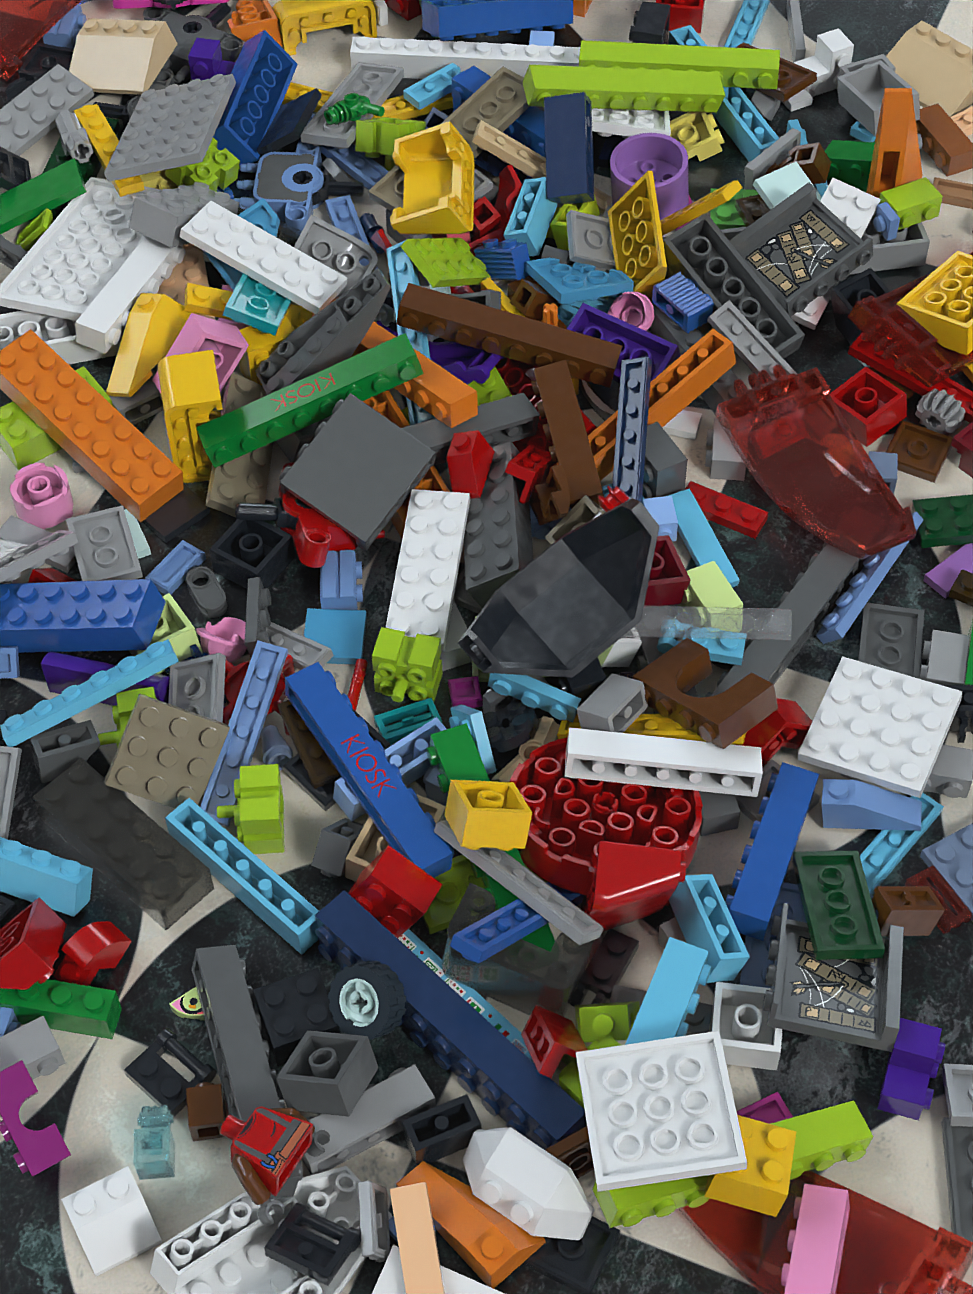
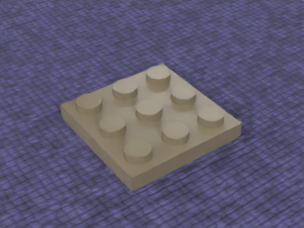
[104,694,230,809]

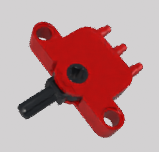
[235,462,385,568]

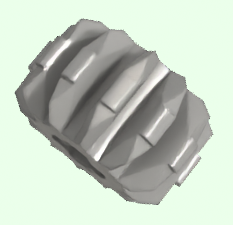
[915,389,966,436]

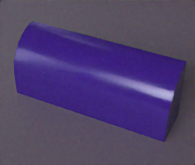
[41,651,170,706]

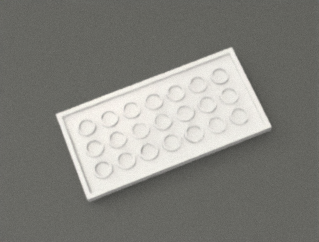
[0,177,163,321]

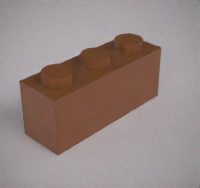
[916,103,973,177]

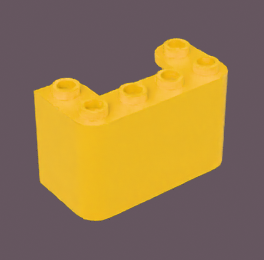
[158,350,223,483]

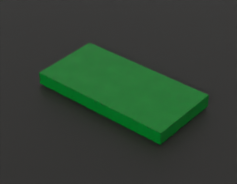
[0,158,87,234]

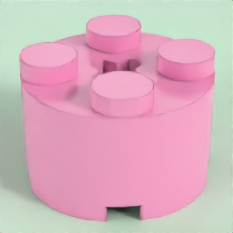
[10,463,73,530]

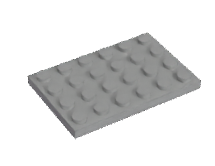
[104,74,236,182]

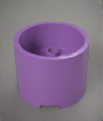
[610,133,689,220]

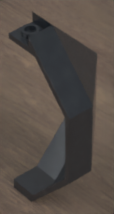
[458,498,660,677]

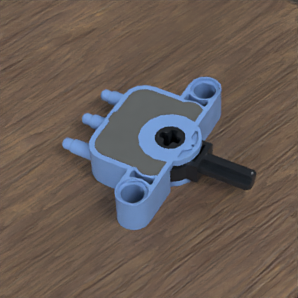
[233,139,364,240]

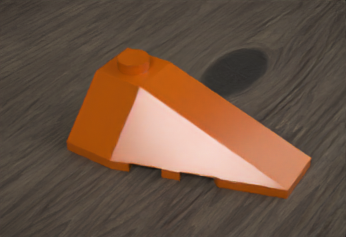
[227,0,283,46]
[396,1161,546,1289]

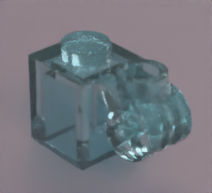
[133,1104,175,1180]

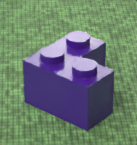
[188,38,236,80]
[877,1018,946,1121]

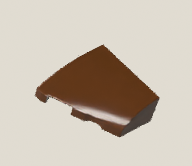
[529,464,570,525]

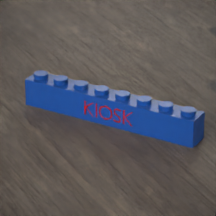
[285,662,454,878]

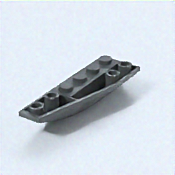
[255,268,391,395]

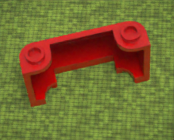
[581,841,686,932]

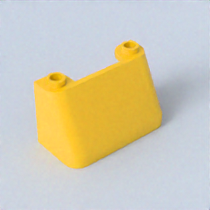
[272,0,377,56]
[390,121,475,234]

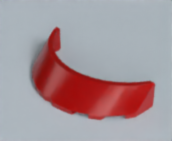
[371,164,522,272]

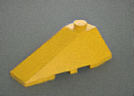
[106,293,198,397]

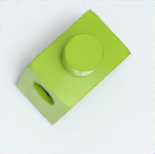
[575,1001,640,1043]

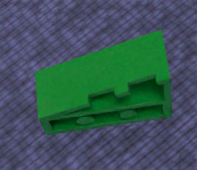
[825,140,875,192]

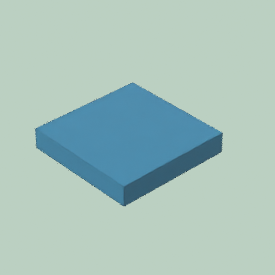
[304,608,367,665]

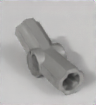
[55,110,93,163]

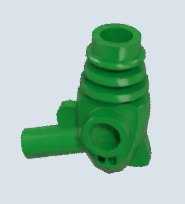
[324,93,385,125]

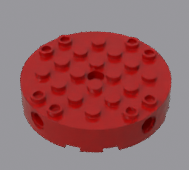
[510,737,703,895]

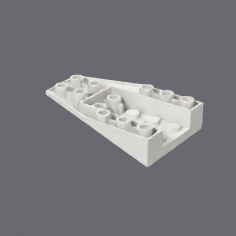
[150,1166,393,1294]

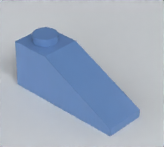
[822,779,922,831]

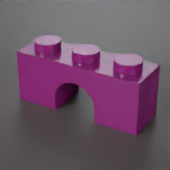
[0,1060,71,1177]

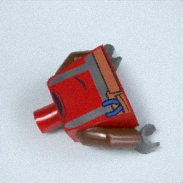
[220,1106,330,1225]

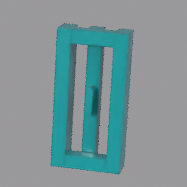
[374,698,442,745]

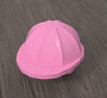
[607,291,655,331]
[196,617,247,662]

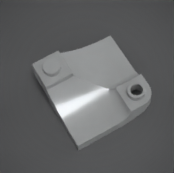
[294,215,378,299]

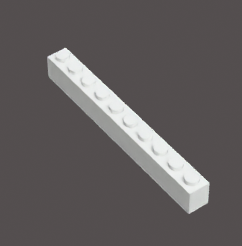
[350,36,580,79]

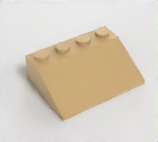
[69,18,177,95]
[886,21,973,117]

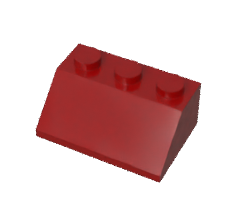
[0,897,67,990]

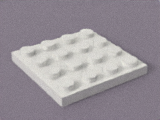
[798,656,962,798]
[576,1031,747,1192]

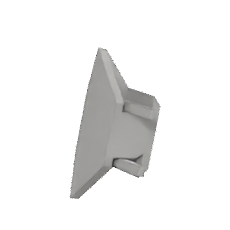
[746,88,780,121]

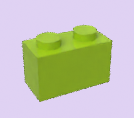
[879,177,943,230]

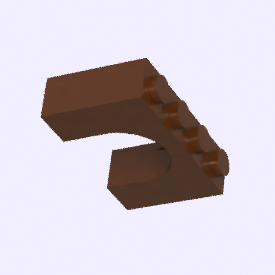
[632,638,778,749]

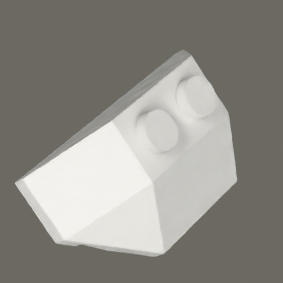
[463,1127,595,1240]

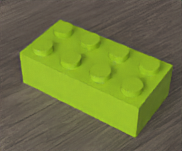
[0,366,113,470]

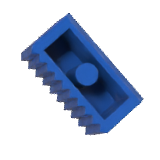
[474,238,530,281]
[652,272,714,334]

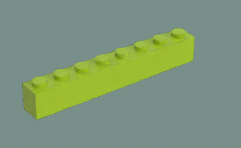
[579,40,780,89]
[522,65,726,113]
[592,1100,874,1228]

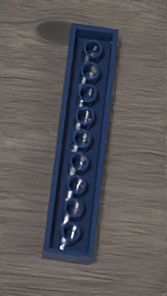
[315,890,587,1150]

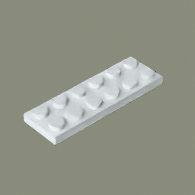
[791,178,881,330]
[180,201,348,314]
[386,489,470,651]

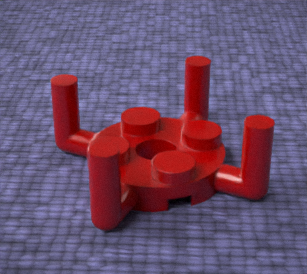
[223,654,295,736]

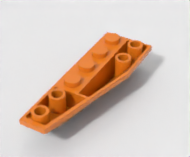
[866,88,923,198]

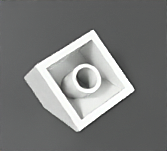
[61,1166,163,1277]

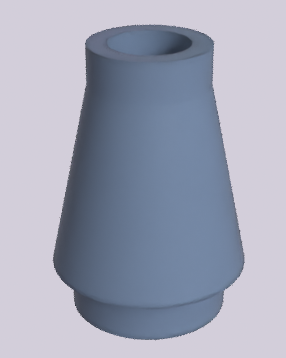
[260,725,293,771]

